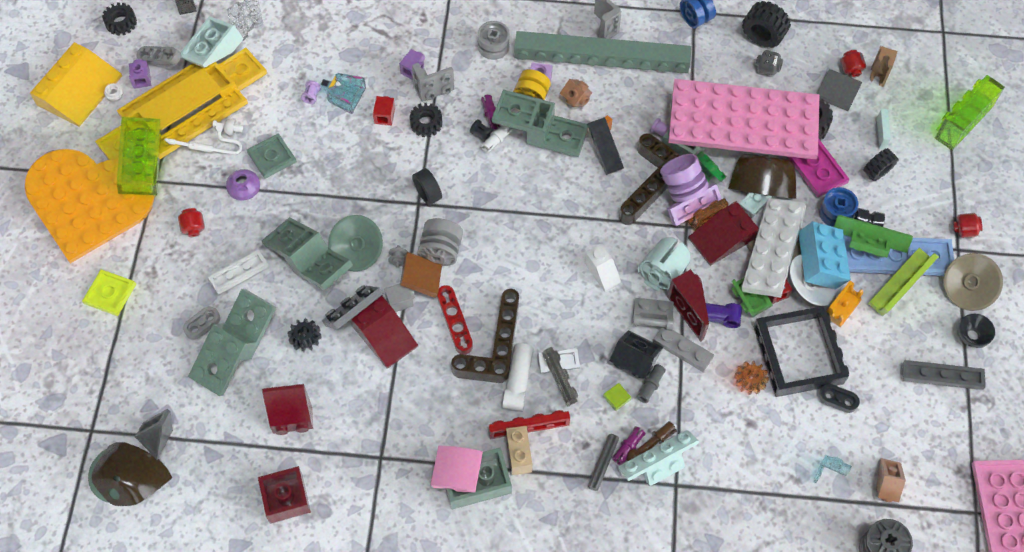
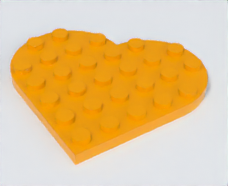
[25,149,156,264]

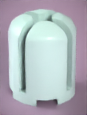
[638,237,691,291]

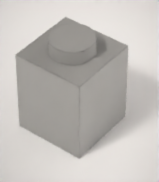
[384,284,415,312]

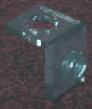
[813,455,852,483]

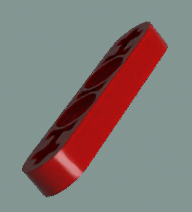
[437,285,473,355]

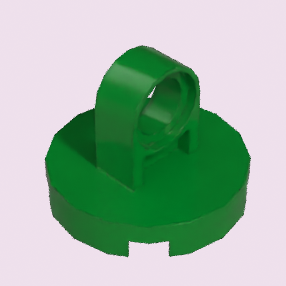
[696,150,727,182]

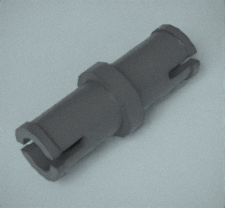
[637,364,666,403]

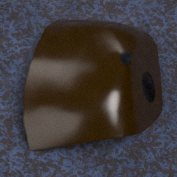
[728,154,796,199]
[91,442,172,506]

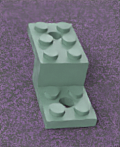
[492,89,589,157]
[262,217,353,290]
[188,289,277,396]

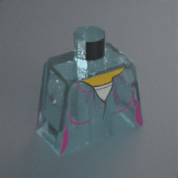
[320,73,366,114]

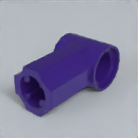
[706,303,742,328]

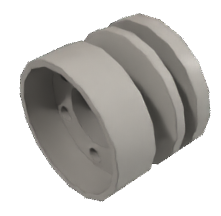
[418,218,463,266]

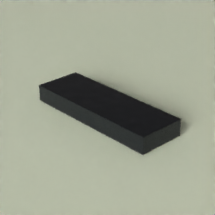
[587,117,624,175]

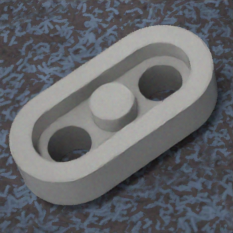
[183,306,220,339]

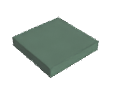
[247,133,297,179]

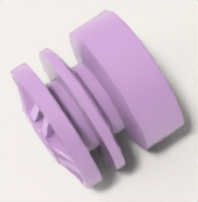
[660,154,709,202]

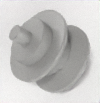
[388,245,408,267]

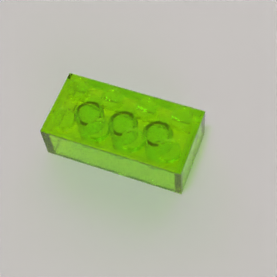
[935,75,1005,151]
[117,117,161,195]

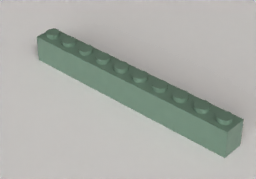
[514,31,691,73]

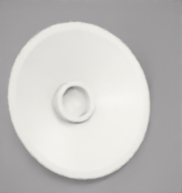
[790,255,836,306]

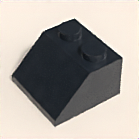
[609,330,663,379]

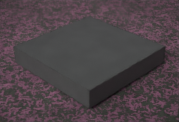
[817,69,862,111]

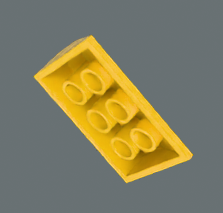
[30,42,123,127]

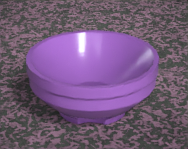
[226,169,260,201]

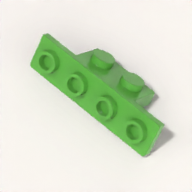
[834,215,913,258]

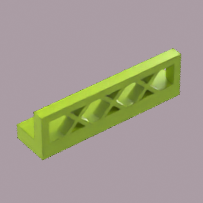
[868,248,939,316]

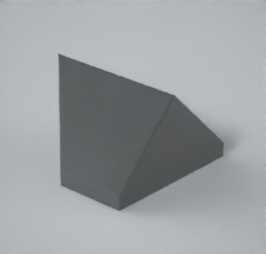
[135,409,173,460]

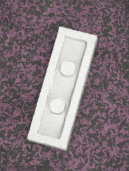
[208,250,269,295]

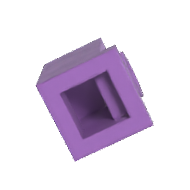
[399,49,425,80]
[129,59,152,89]

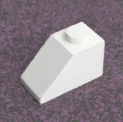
[585,244,621,292]

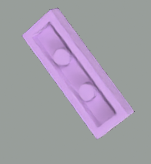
[667,183,722,226]

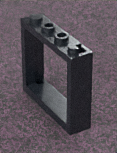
[753,306,849,397]

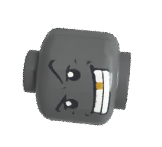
[756,50,783,75]

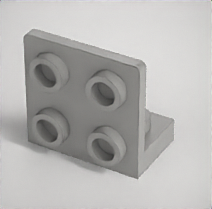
[594,0,622,39]
[412,63,454,102]

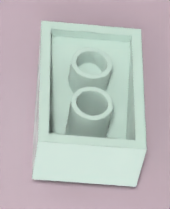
[181,16,243,68]

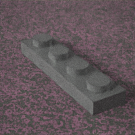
[903,360,986,390]

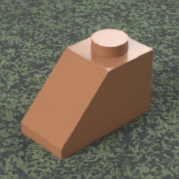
[876,458,906,503]

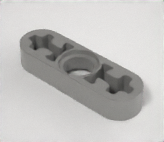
[136,46,181,65]

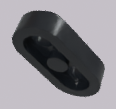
[819,384,860,413]

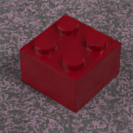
[258,466,311,524]

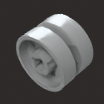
[478,21,510,60]

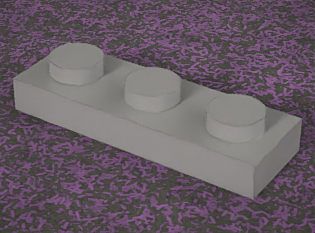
[653,327,714,372]

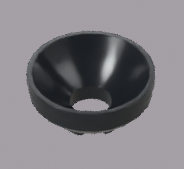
[958,313,995,348]

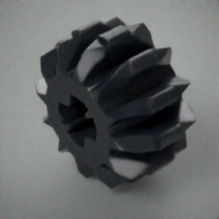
[287,318,322,352]

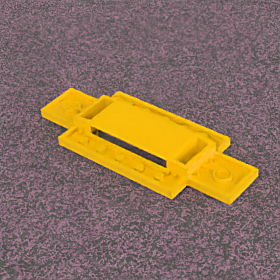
[95,48,267,161]

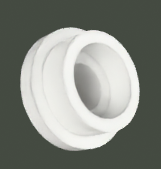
[104,83,123,101]

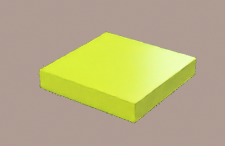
[82,269,136,316]

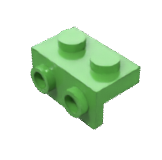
[731,277,773,317]

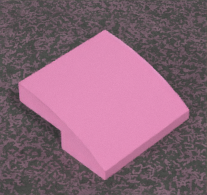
[431,446,483,492]

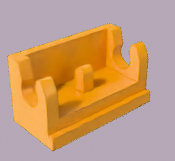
[827,281,863,328]

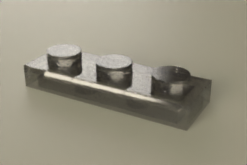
[542,347,578,407]

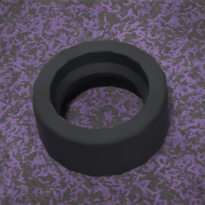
[412,168,442,206]

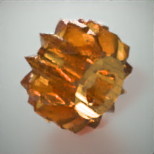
[734,361,769,395]

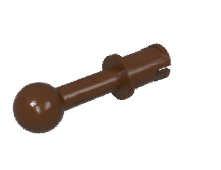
[626,421,677,461]

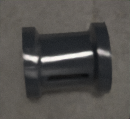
[470,119,494,142]

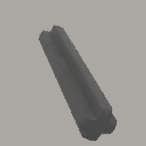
[588,434,619,491]

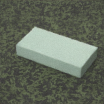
[876,109,891,149]

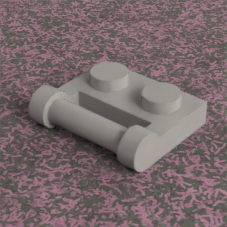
[633,298,674,330]

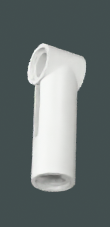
[503,343,534,412]

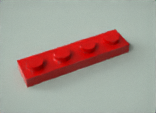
[489,410,570,439]

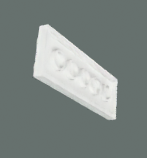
[742,198,806,298]

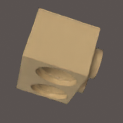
[506,426,533,475]

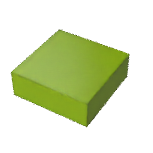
[603,383,632,411]

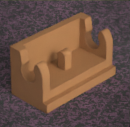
[870,46,898,87]

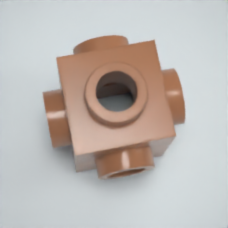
[560,79,593,107]

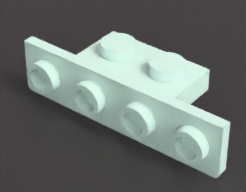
[618,430,699,486]

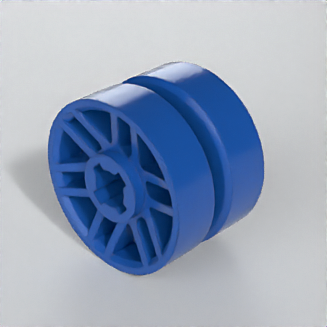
[680,0,716,29]
[819,187,859,227]

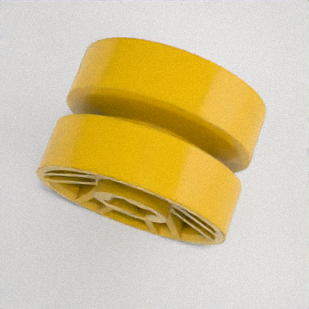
[513,69,551,100]

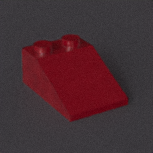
[688,201,759,266]
[667,269,709,342]
[351,295,419,369]
[262,384,314,435]

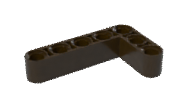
[619,133,681,225]
[451,288,519,383]

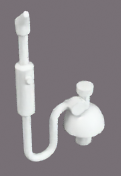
[164,118,244,155]

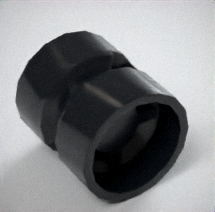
[854,208,885,227]

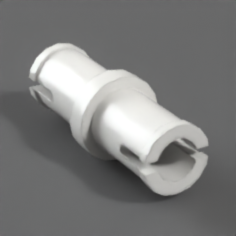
[481,125,513,153]

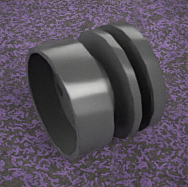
[859,519,913,552]

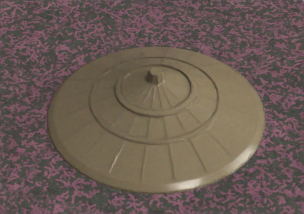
[944,253,1003,311]

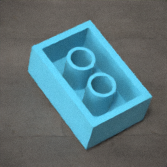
[799,221,851,290]

